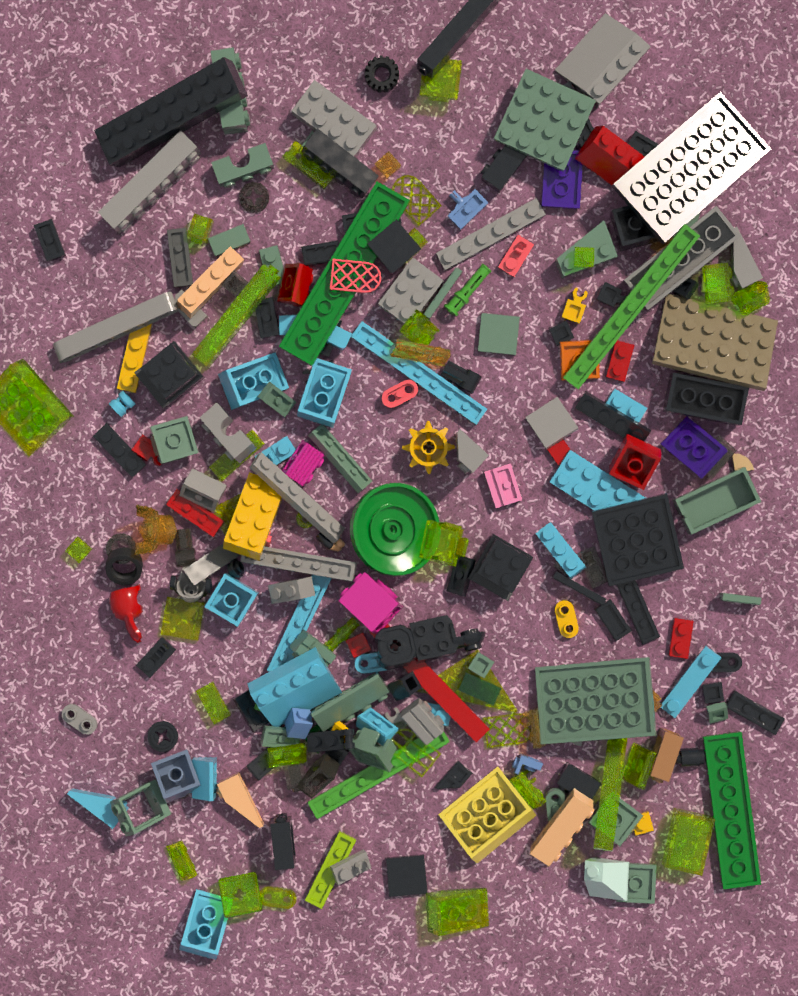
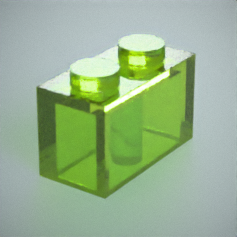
[702,263,735,305]

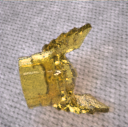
[135,505,177,555]

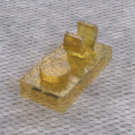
[521,707,546,749]

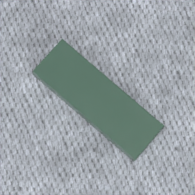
[424,268,462,320]

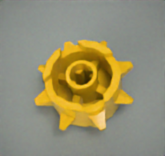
[402,421,455,474]

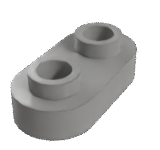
[62,704,98,734]

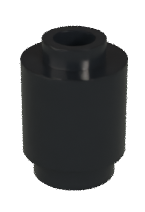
[676,747,705,768]

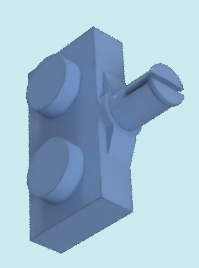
[447,189,488,230]

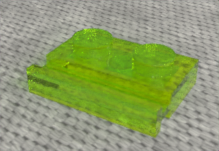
[399,309,440,352]

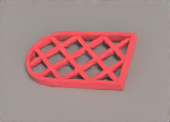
[330,259,381,293]

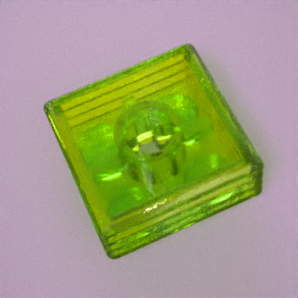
[218,872,263,918]

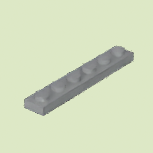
[436,198,546,270]
[249,452,345,543]
[240,547,357,582]

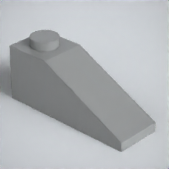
[730,227,763,290]

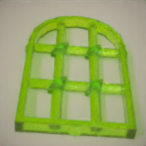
[390,728,441,777]

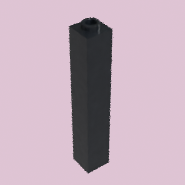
[417,0,501,79]

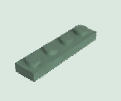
[308,424,372,493]

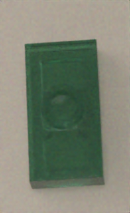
[458,672,501,706]

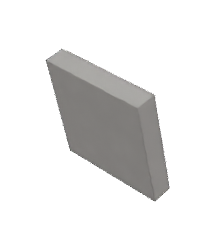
[525,397,579,450]

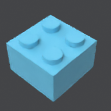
[205,573,259,627]

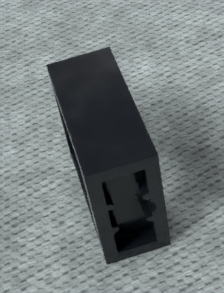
[270,813,296,870]

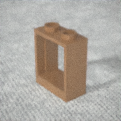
[646,727,684,783]

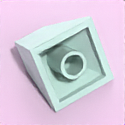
[584,857,629,901]

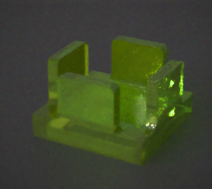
[419,59,462,102]
[419,520,469,567]

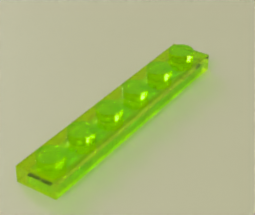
[593,738,627,852]

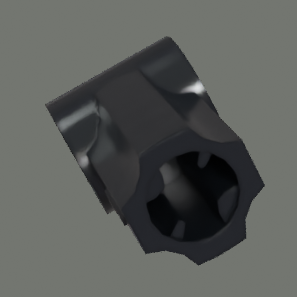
[441,361,482,394]

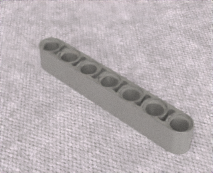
[53,292,179,363]

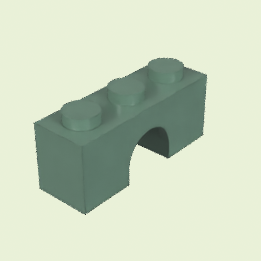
[211,143,274,188]

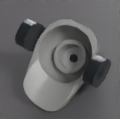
[170,565,212,603]

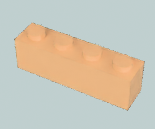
[177,246,244,319]
[530,788,594,866]

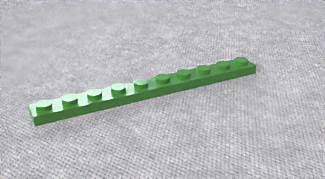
[563,224,700,389]

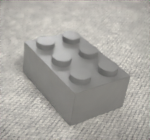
[378,257,444,329]

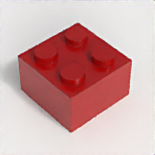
[609,434,661,490]

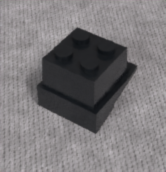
[134,341,205,409]
[468,534,533,601]

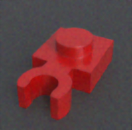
[131,434,161,466]

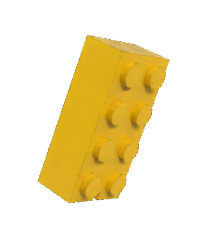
[223,472,282,561]

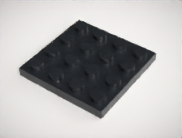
[591,493,684,586]

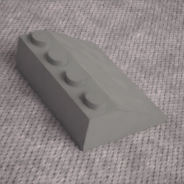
[555,13,651,108]

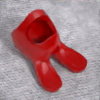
[109,584,143,643]

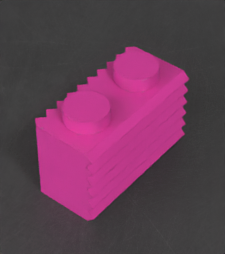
[282,440,325,486]

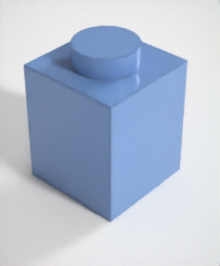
[285,708,313,739]

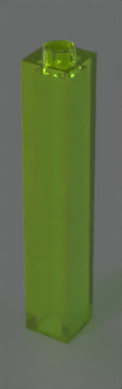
[192,264,282,367]

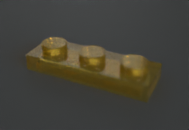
[390,339,451,367]

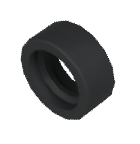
[105,547,143,585]

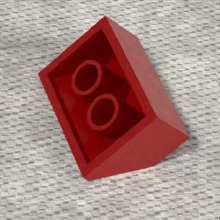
[575,126,645,186]

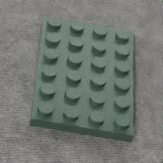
[535,657,657,744]

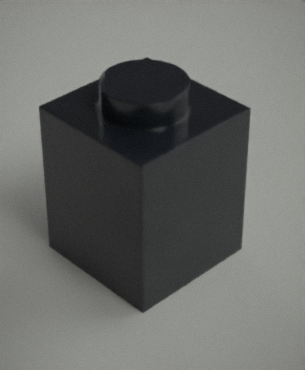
[387,671,422,702]

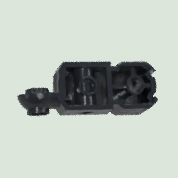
[373,615,486,670]

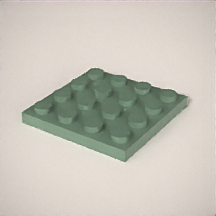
[493,69,596,172]

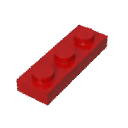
[166,489,225,537]

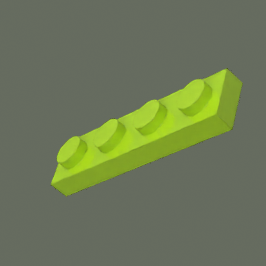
[305,830,356,909]

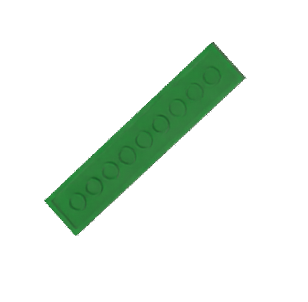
[279,181,410,367]

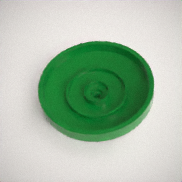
[350,483,440,576]

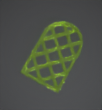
[392,175,442,226]
[483,713,534,748]

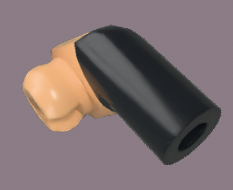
[316,532,345,552]

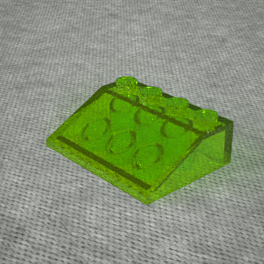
[0,359,74,457]

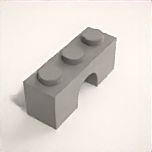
[199,403,257,463]

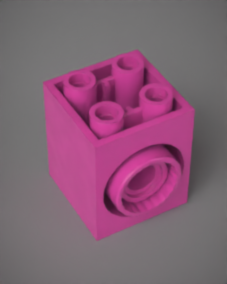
[338,572,404,634]

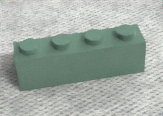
[311,672,390,731]

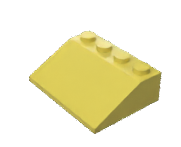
[438,767,537,863]

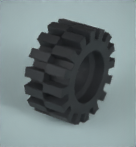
[365,55,399,93]

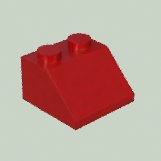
[277,263,313,307]

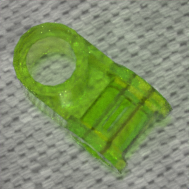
[731,281,770,315]

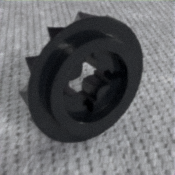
[147,721,179,752]

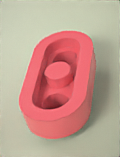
[382,380,418,408]

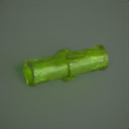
[324,617,360,652]

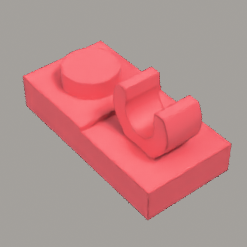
[498,235,534,277]

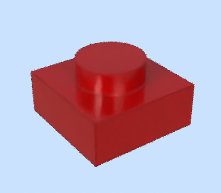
[346,632,371,658]

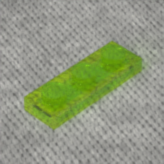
[209,429,265,482]

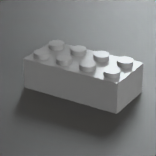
[292,80,377,158]

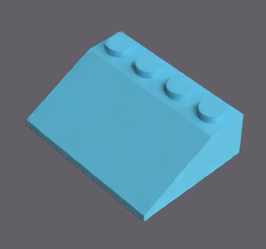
[248,647,342,727]

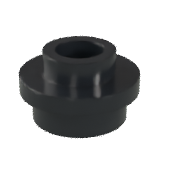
[227,559,244,578]

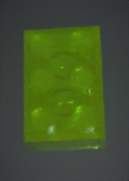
[662,808,715,876]

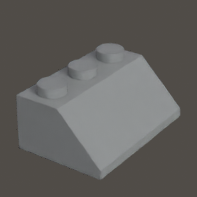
[455,429,489,474]

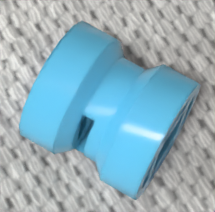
[109,390,136,417]

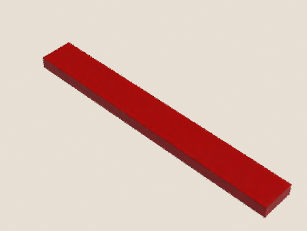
[369,624,490,743]

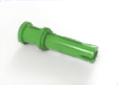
[444,264,491,317]

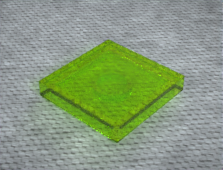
[161,596,205,641]
[621,743,657,790]

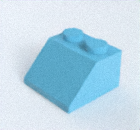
[190,757,217,801]

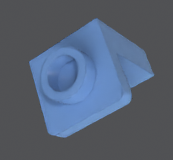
[512,753,543,775]

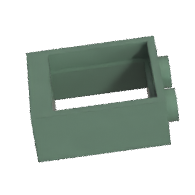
[110,779,171,837]

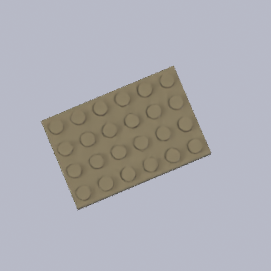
[652,294,778,391]

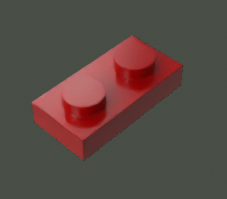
[606,340,635,382]
[668,618,694,659]

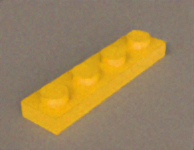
[117,324,152,393]

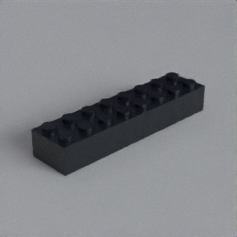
[94,57,248,168]

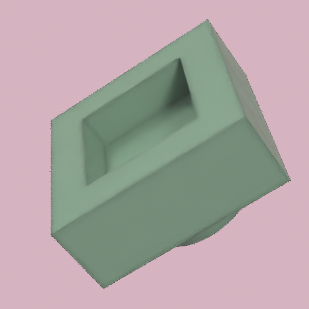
[468,652,494,678]
[706,701,728,724]

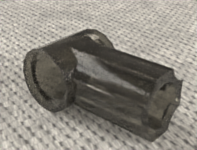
[174,528,197,567]

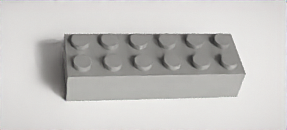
[98,131,201,234]
[624,206,740,310]

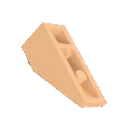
[216,772,264,828]

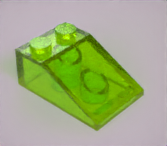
[426,888,489,936]

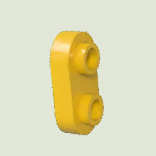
[554,600,579,638]

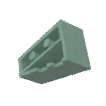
[555,221,618,279]

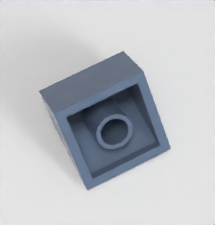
[151,749,201,803]

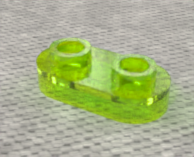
[258,886,297,909]

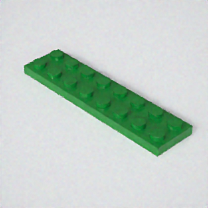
[702,731,761,889]

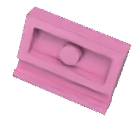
[484,463,522,508]

